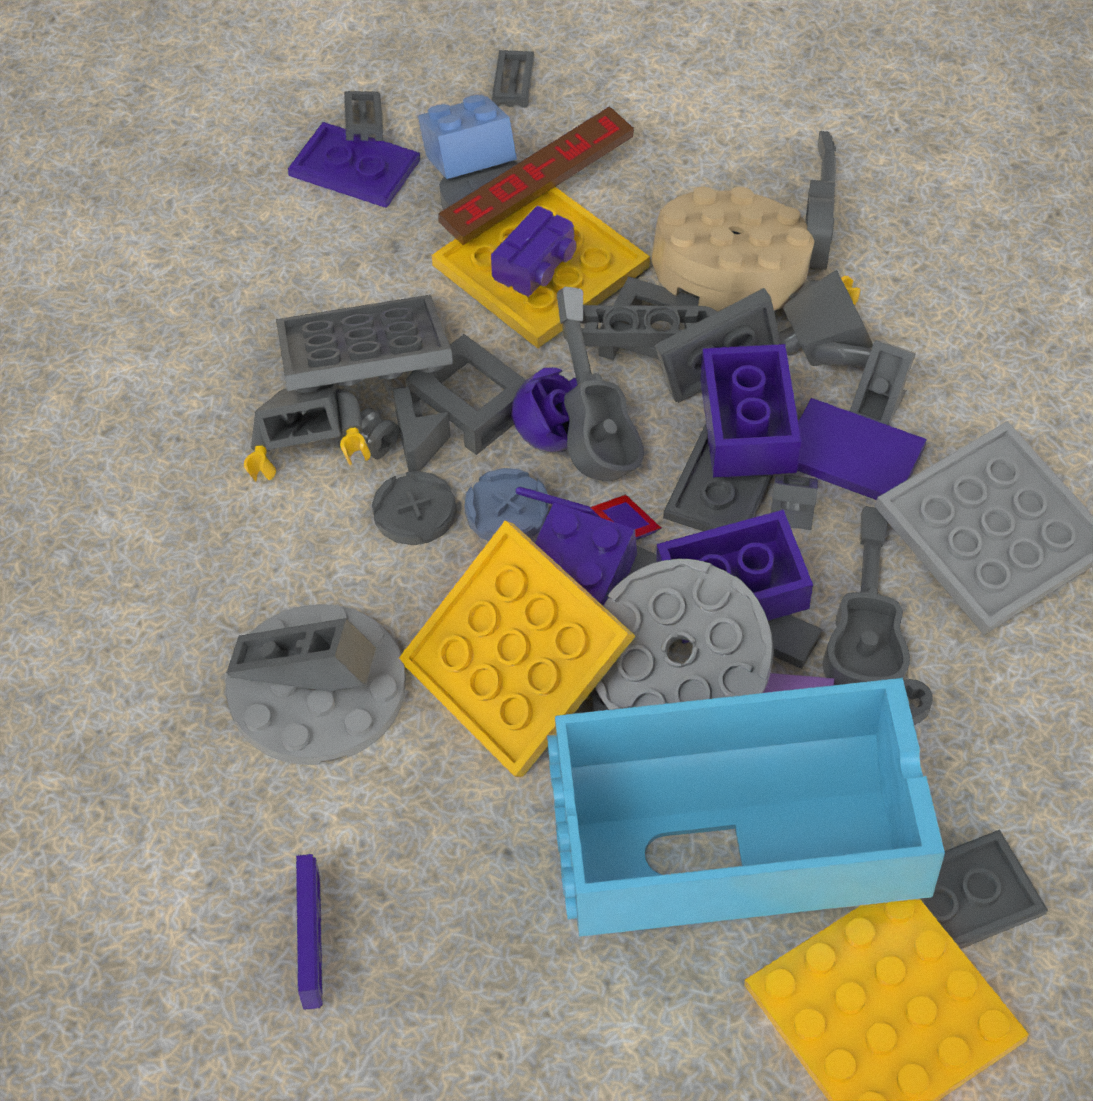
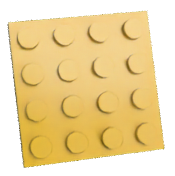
[432,187,650,349]
[399,520,635,777]
[744,899,1029,1101]

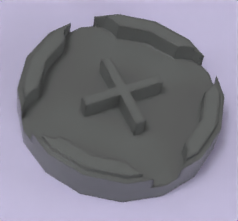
[372,471,457,545]

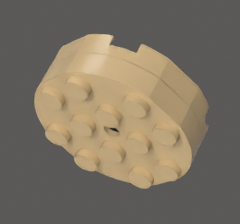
[651,187,814,312]

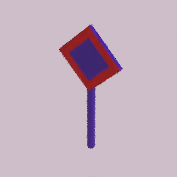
[515,486,661,540]

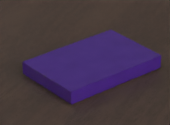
[287,122,420,208]
[797,398,927,500]

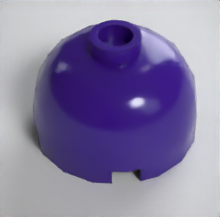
[512,367,578,452]

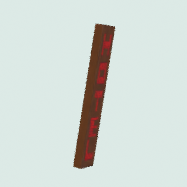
[438,106,634,245]

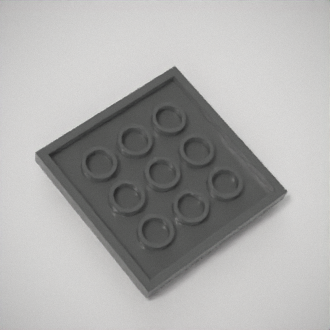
[276,294,453,393]

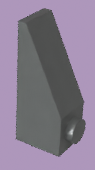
[226,618,376,691]

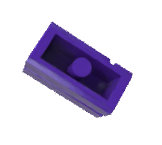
[491,205,576,297]

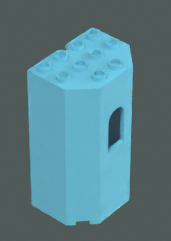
[547,678,945,937]

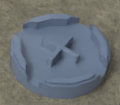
[464,468,549,541]

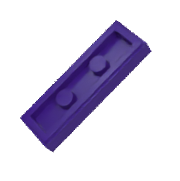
[296,854,323,1010]

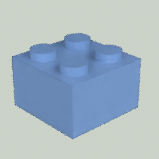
[418,95,517,179]

